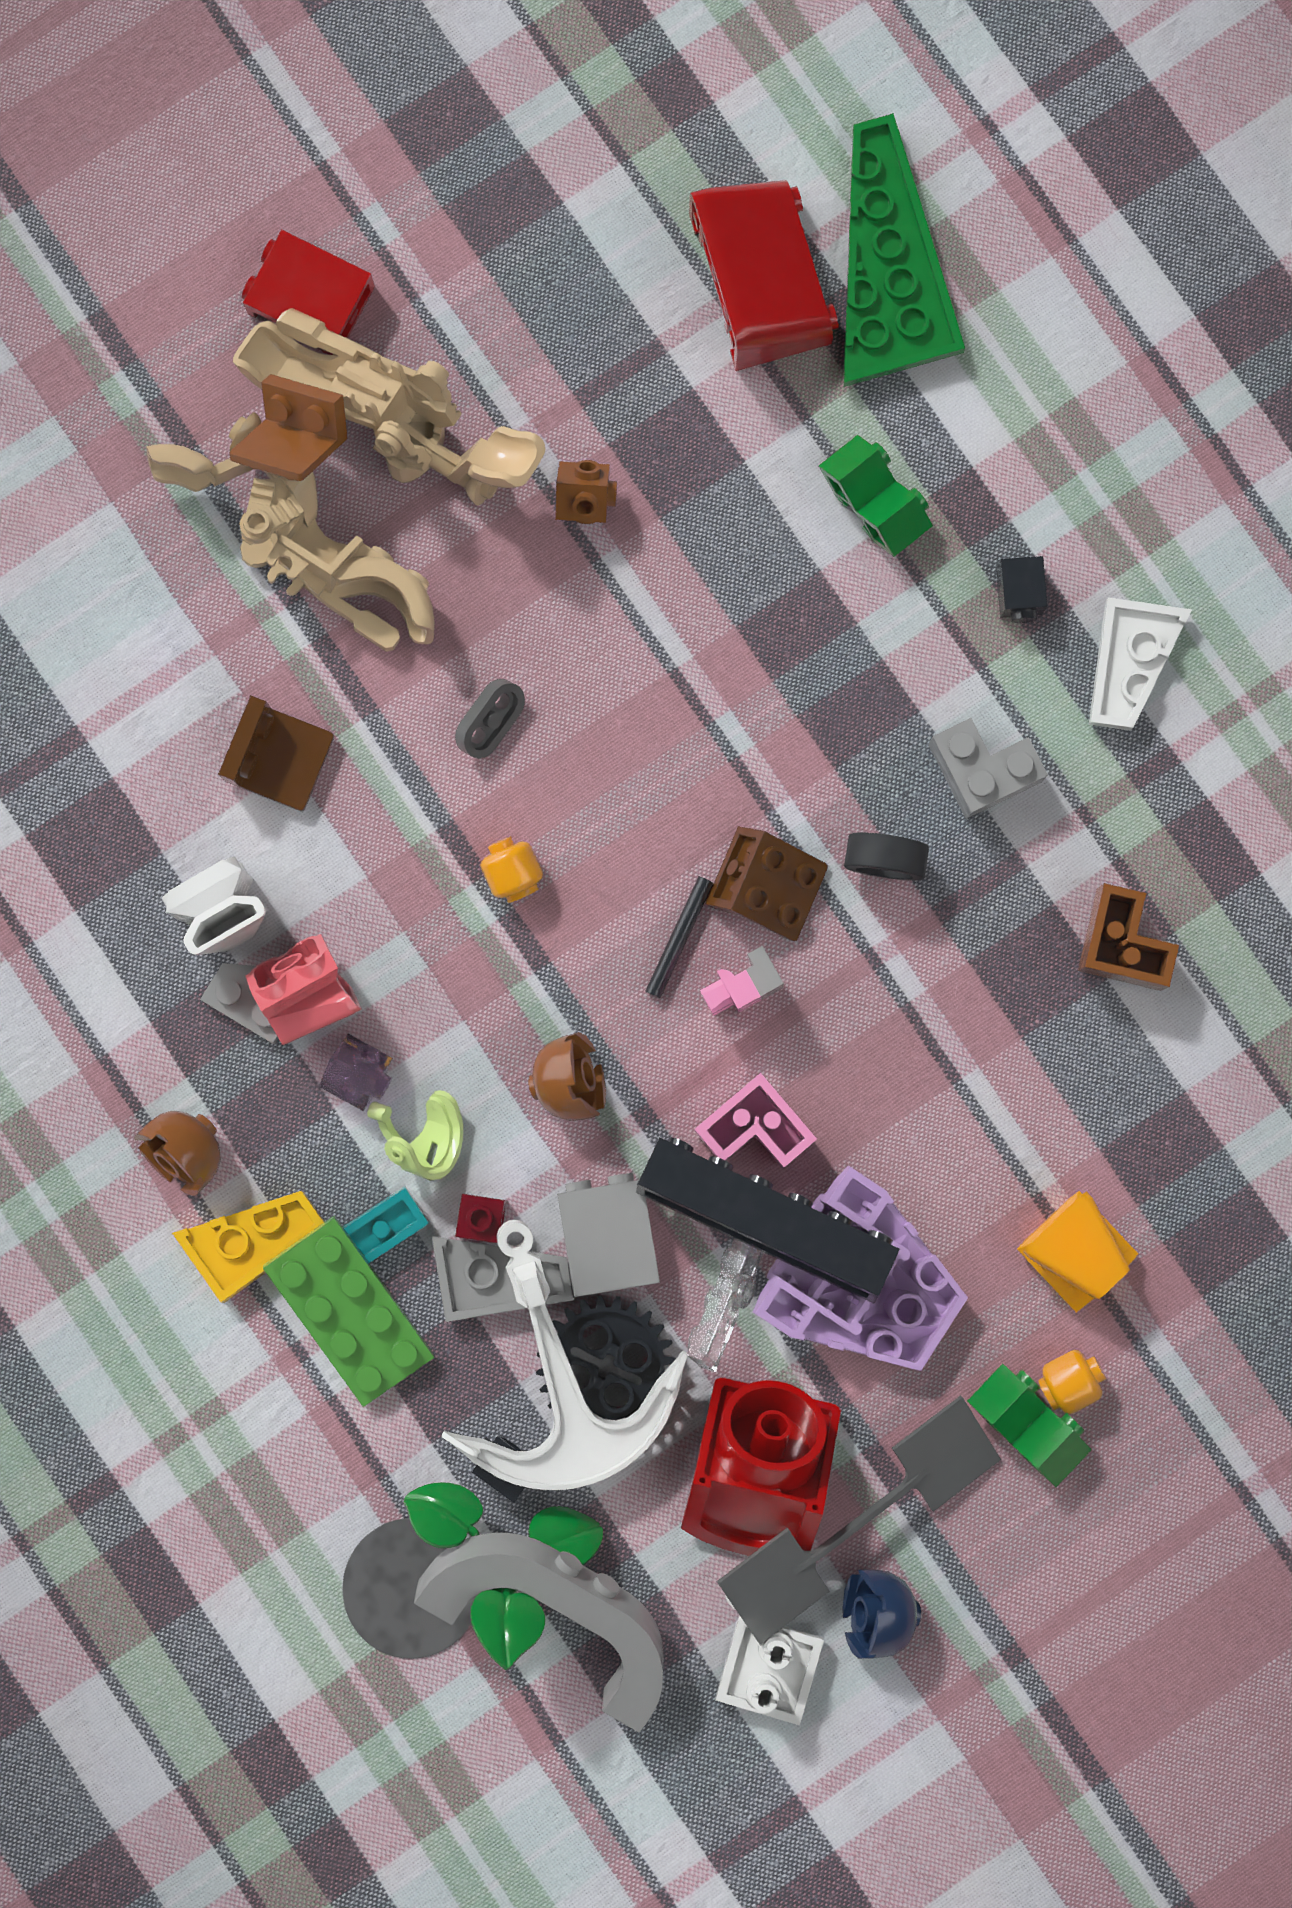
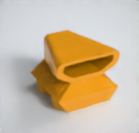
[1017,1191,1138,1313]

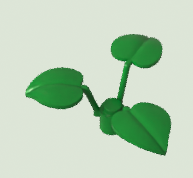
[403,1482,603,1670]

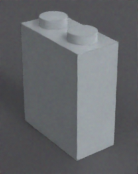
[557,1173,660,1297]

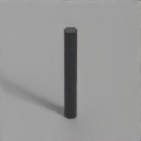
[645,876,714,999]

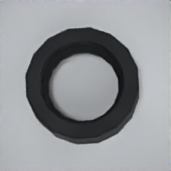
[844,832,929,881]

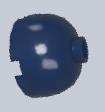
[842,1570,921,1659]

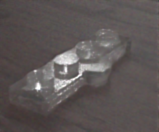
[687,1239,764,1372]

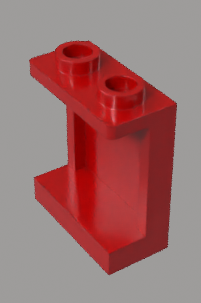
[242,229,375,355]

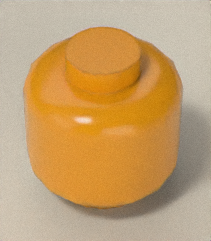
[480,836,543,903]
[1038,1349,1107,1414]

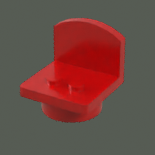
[681,1377,841,1556]

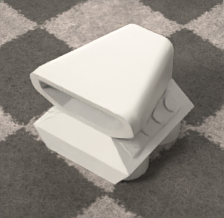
[162,857,266,955]

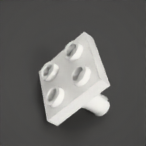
[715,1615,824,1726]

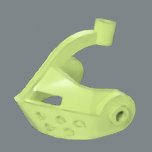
[367,1090,463,1181]

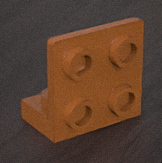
[229,374,348,481]

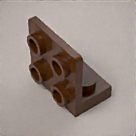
[218,695,334,812]
[705,826,828,941]

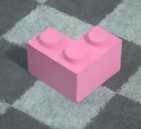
[694,1073,817,1168]

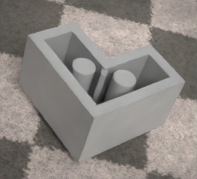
[928,718,1048,820]

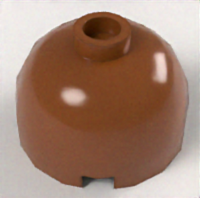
[528,1032,606,1121]
[134,1110,221,1196]

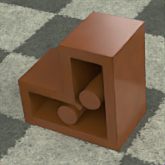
[1078,883,1179,991]

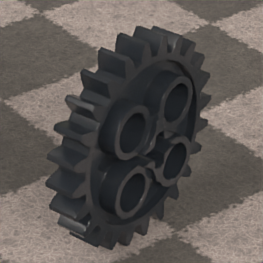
[536,1295,676,1420]

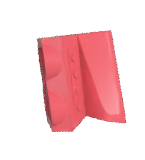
[245,934,362,1045]

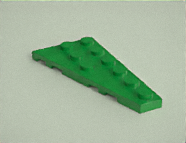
[843,113,965,387]

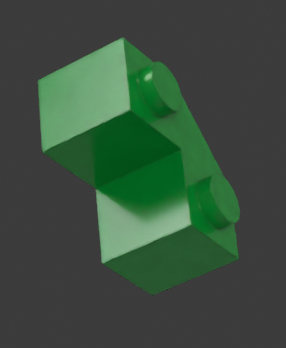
[819,435,933,557]
[967,1363,1092,1487]

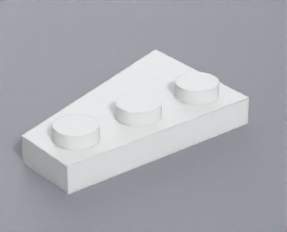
[1089,597,1192,731]

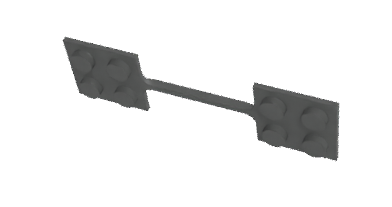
[716,1395,1001,1645]

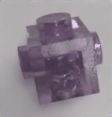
[319,1033,393,1111]

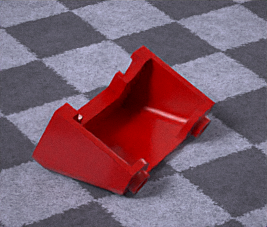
[689,180,839,371]

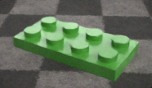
[263,1215,434,1407]

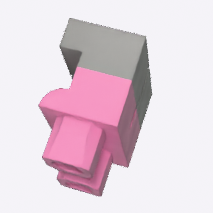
[700,946,784,1016]

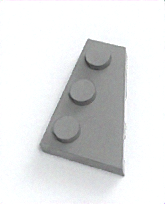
[432,1236,574,1322]

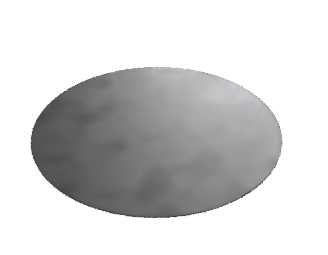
[342,1518,477,1659]

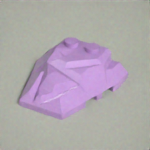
[753,1166,968,1371]

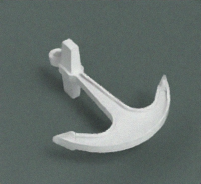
[442,1220,688,1490]

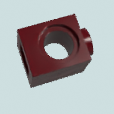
[455,1194,507,1243]

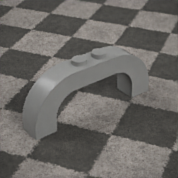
[414,1533,664,1733]

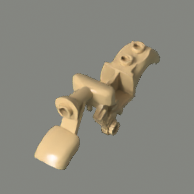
[233,308,546,506]
[146,412,435,652]

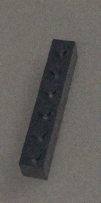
[636,1137,900,1304]

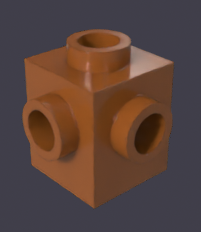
[555,460,617,524]

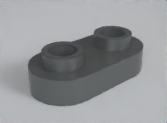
[455,679,525,759]

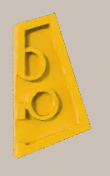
[172,1191,325,1303]

